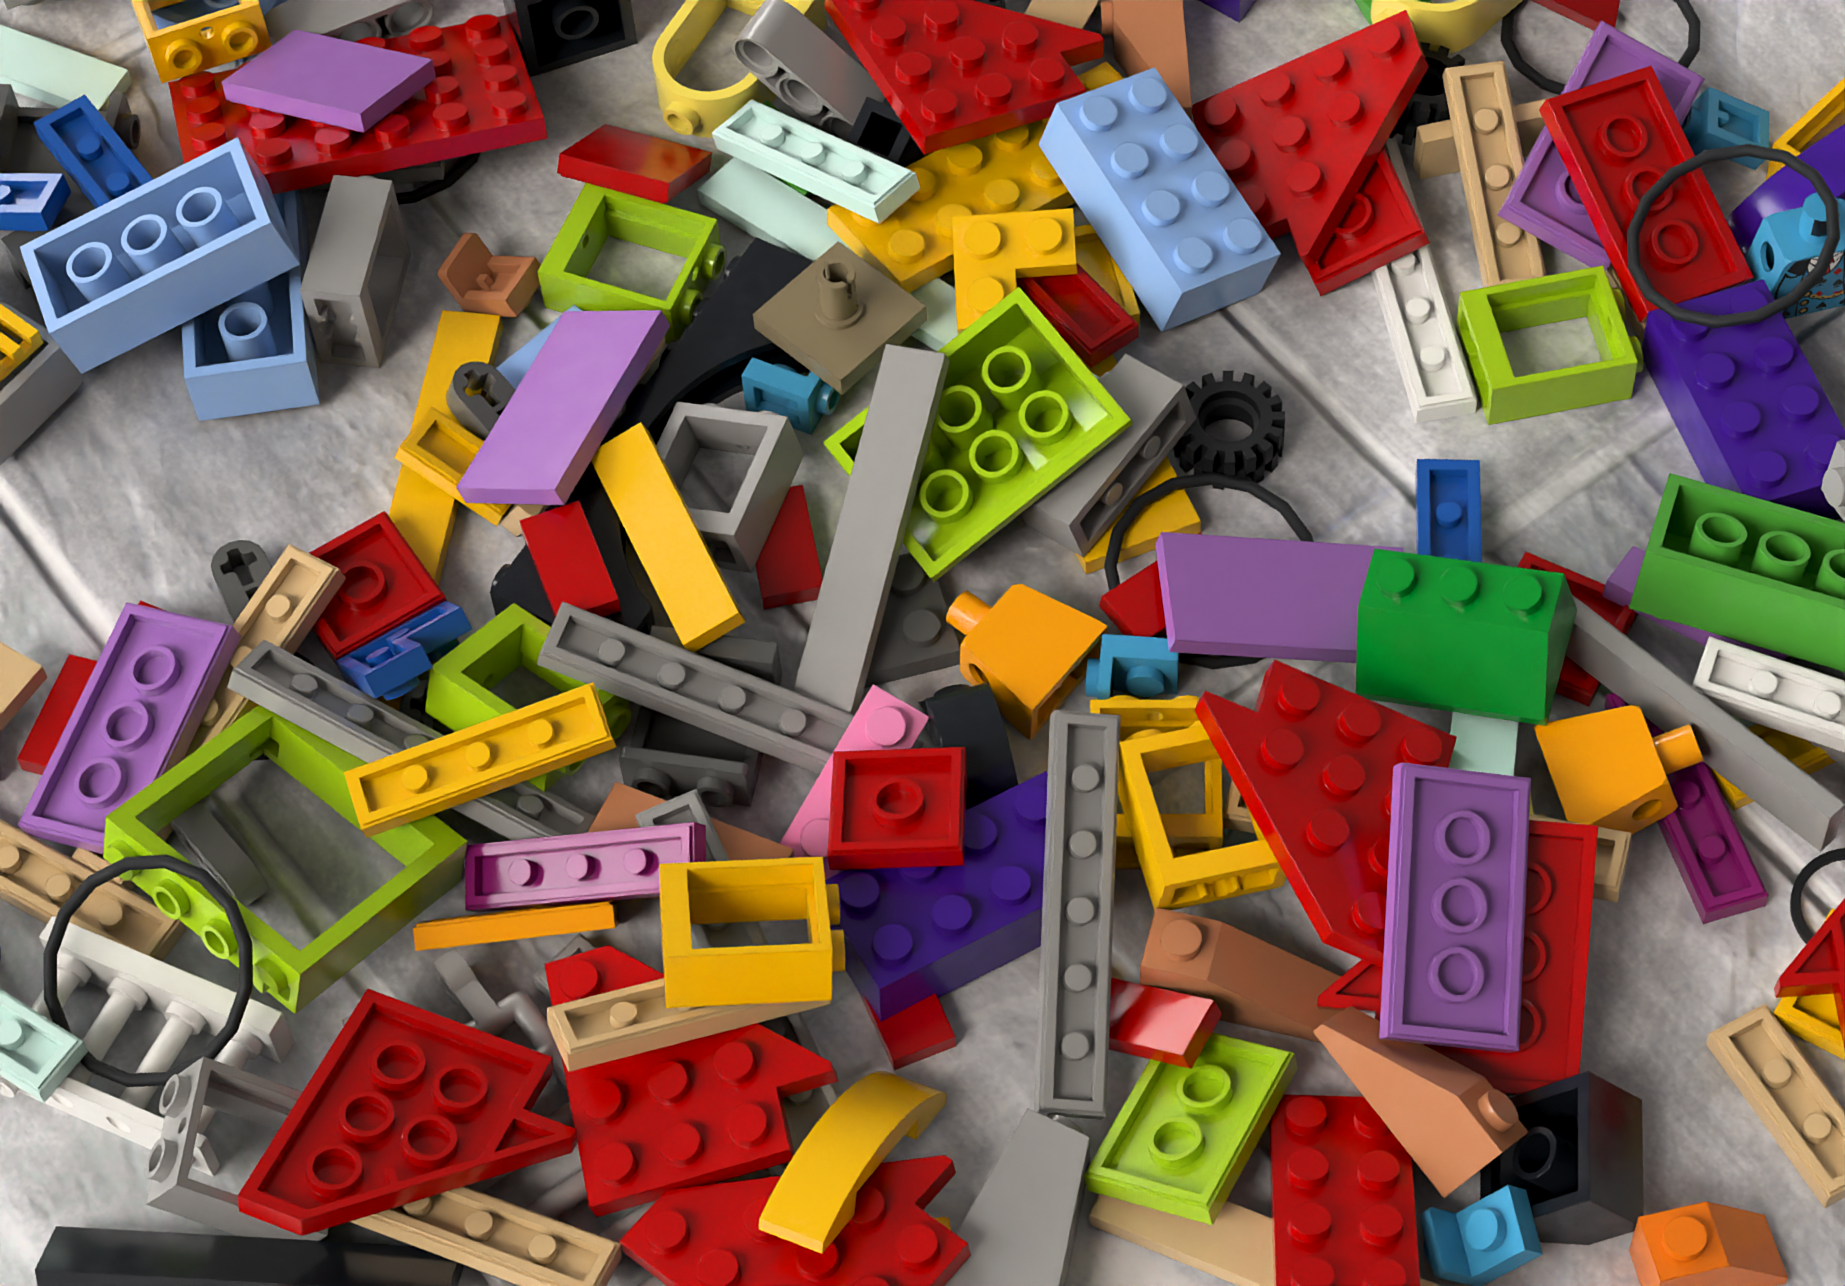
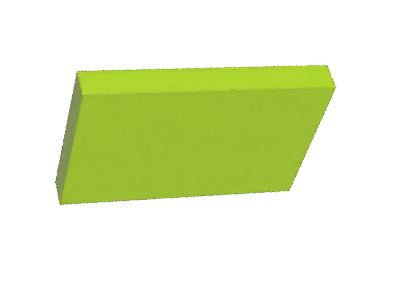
[1083,1032,1298,1225]

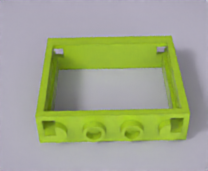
[103,705,468,1014]

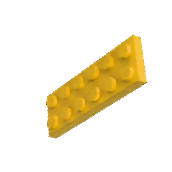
[827,61,1124,293]

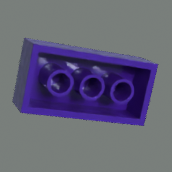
[1641,279,1845,520]
[825,771,1048,1022]

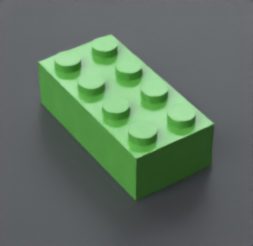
[1629,473,1845,673]

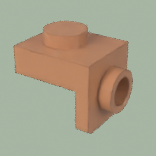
[438,233,541,317]

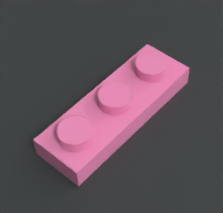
[779,684,929,880]

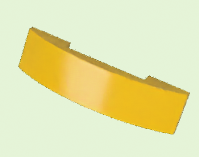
[759,1071,947,1254]

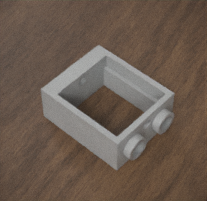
[300,175,411,368]
[656,402,804,573]
[145,1056,329,1241]

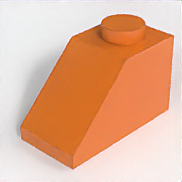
[1629,1201,1788,1286]

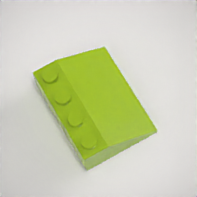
[823,287,1133,582]

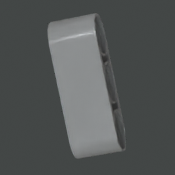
[264,0,434,45]
[732,0,885,141]

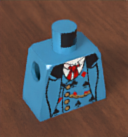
[1745,192,1845,319]

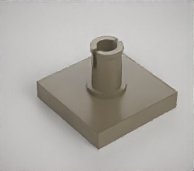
[753,241,927,395]

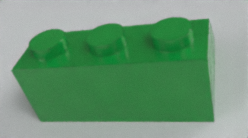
[1356,548,1577,726]

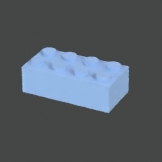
[1038,67,1281,332]
[20,137,300,374]
[181,189,320,421]

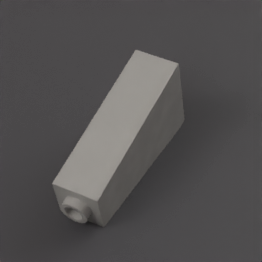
[945,1108,1090,1286]

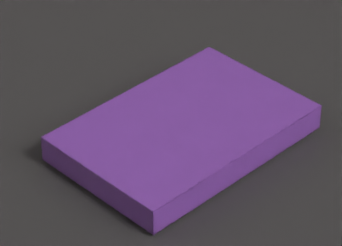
[222,29,436,132]

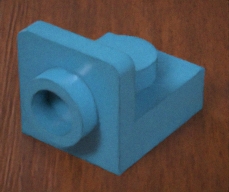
[1681,87,1769,170]
[741,357,841,435]
[1085,634,1179,700]
[1419,1185,1543,1286]

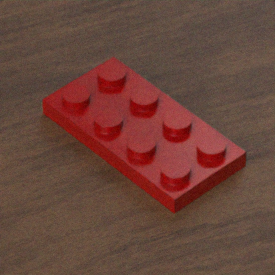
[1539,65,1754,323]
[1269,1094,1420,1286]

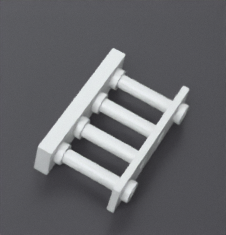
[0,916,294,1177]

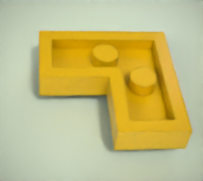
[952,208,1077,334]

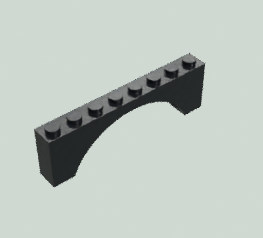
[490,237,813,635]

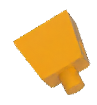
[946,584,1107,740]
[1534,705,1704,835]

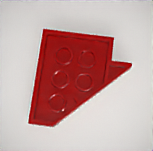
[824,0,1104,155]
[1192,10,1429,269]
[1194,660,1457,968]
[1317,820,1598,1095]
[544,945,839,1217]
[237,988,577,1236]
[619,1155,971,1286]

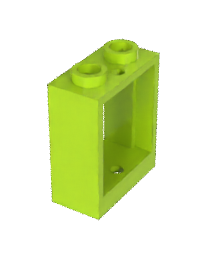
[537,183,727,344]
[1456,265,1643,425]
[425,603,631,792]

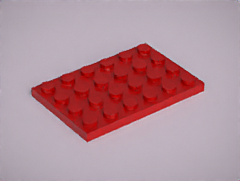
[168,14,548,194]

